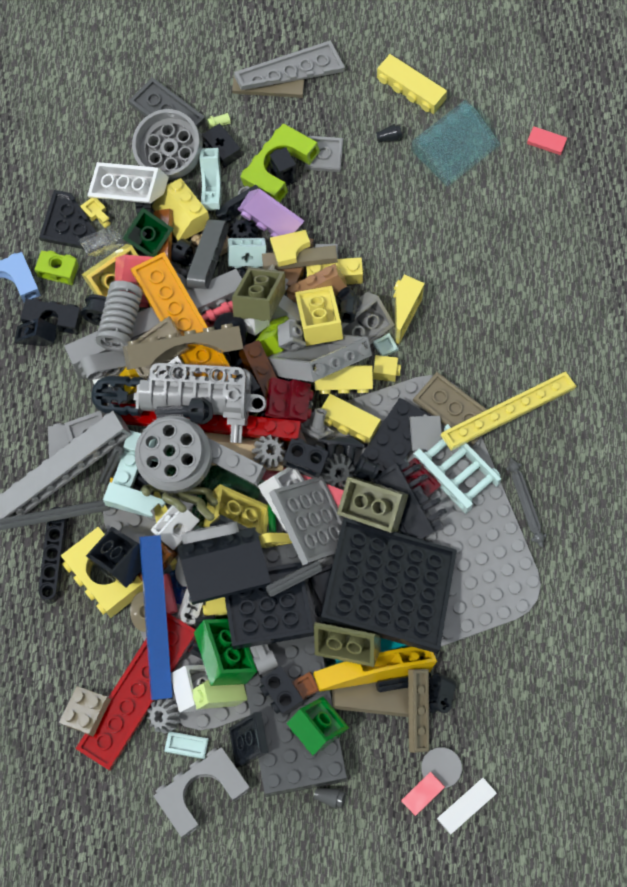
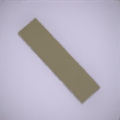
[232,77,304,98]
[262,245,338,270]
[408,669,429,753]

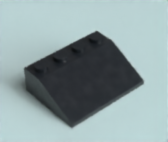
[177,527,271,605]

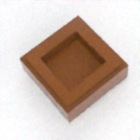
[292,672,319,700]

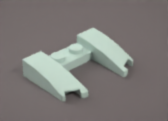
[103,430,175,518]

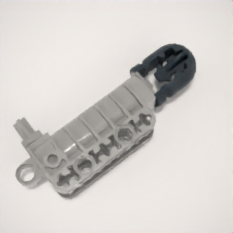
[91,363,267,443]

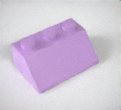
[238,189,304,237]

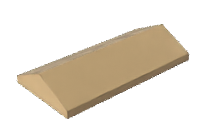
[205,432,284,471]

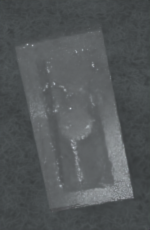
[79,229,124,258]

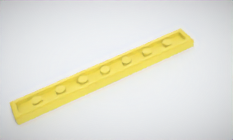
[440,371,576,451]

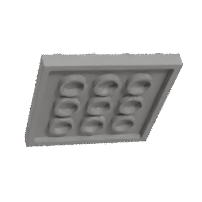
[269,476,343,566]

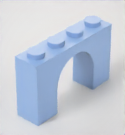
[0,252,41,303]

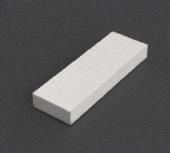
[437,778,497,835]

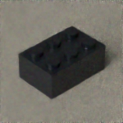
[86,527,142,588]

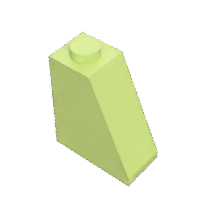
[192,679,247,709]

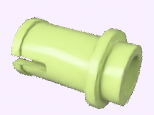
[207,113,231,129]

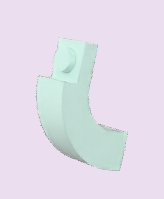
[200,148,222,211]

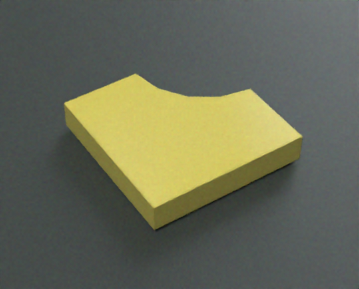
[270,230,310,267]

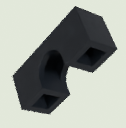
[20,298,82,335]

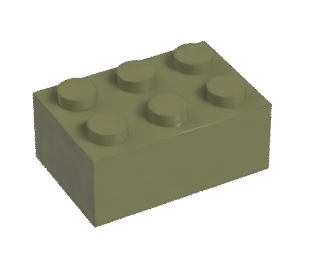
[232,268,286,321]
[337,477,409,533]

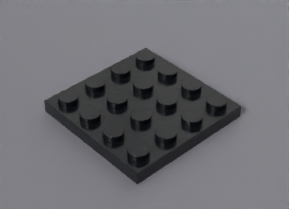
[225,562,314,650]

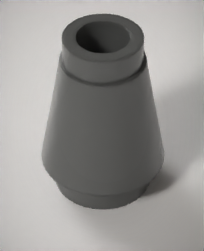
[314,787,346,809]

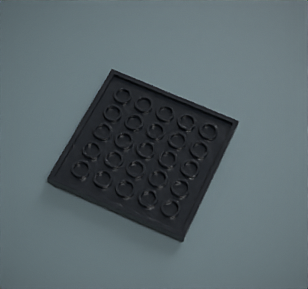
[320,518,457,654]

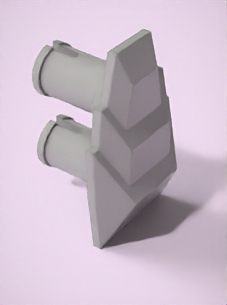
[301,401,334,440]

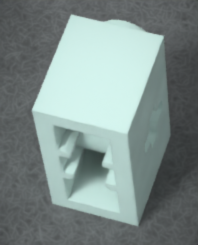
[227,238,266,268]

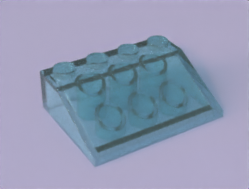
[411,99,500,187]

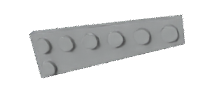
[234,40,345,90]

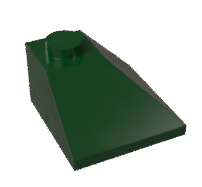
[121,208,174,257]

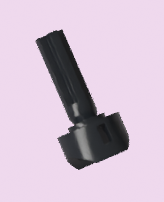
[171,238,196,265]
[155,397,213,424]

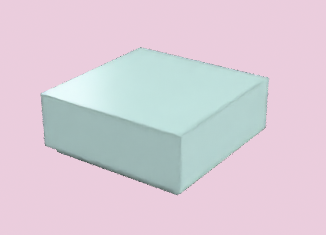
[373,333,398,356]

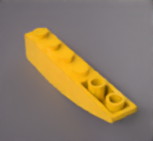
[313,647,437,692]

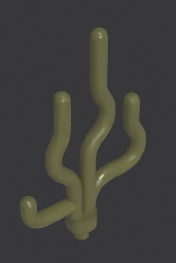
[141,484,218,521]

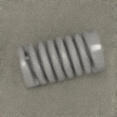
[95,281,143,352]

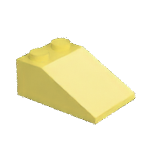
[393,275,425,344]
[295,286,343,346]
[203,484,268,534]

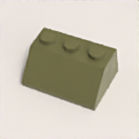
[314,622,381,667]

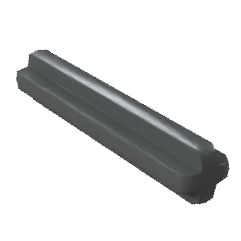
[100,445,125,485]
[266,561,322,597]

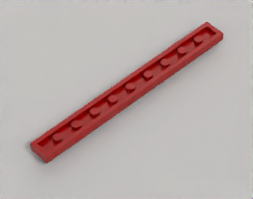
[112,402,301,441]

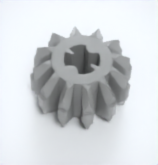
[252,435,286,469]
[146,699,181,733]

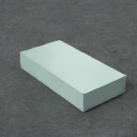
[165,731,209,759]

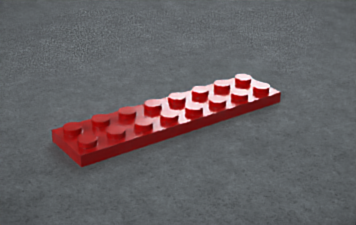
[75,612,195,771]

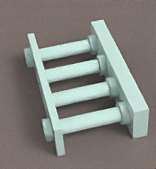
[413,424,501,514]

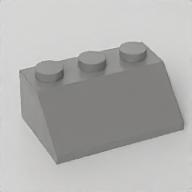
[341,292,395,345]

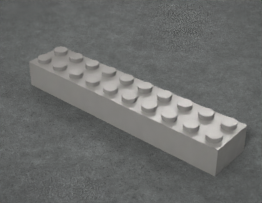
[64,269,242,380]

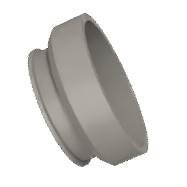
[132,109,203,180]
[135,416,213,493]

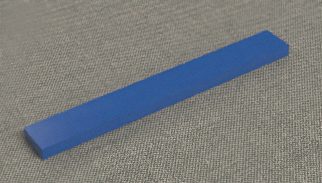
[139,535,172,700]

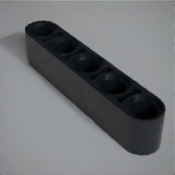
[38,507,68,604]

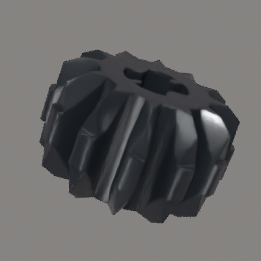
[227,216,258,238]

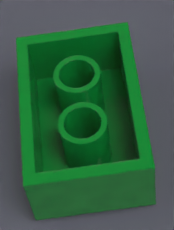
[194,619,257,686]

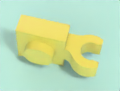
[80,198,111,228]

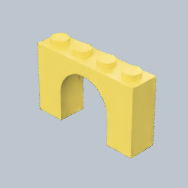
[61,527,143,618]

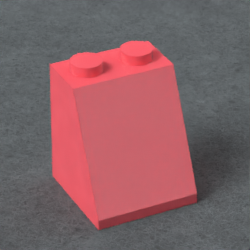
[115,255,153,308]

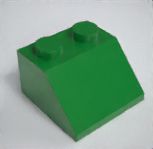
[287,696,349,756]

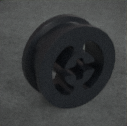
[80,294,106,326]

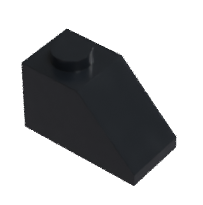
[14,318,57,346]

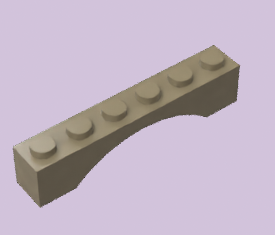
[123,323,243,370]

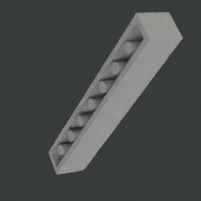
[0,411,132,519]

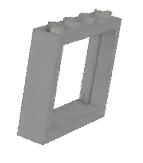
[268,334,372,382]

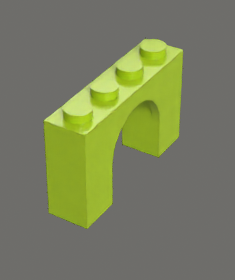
[240,124,320,203]

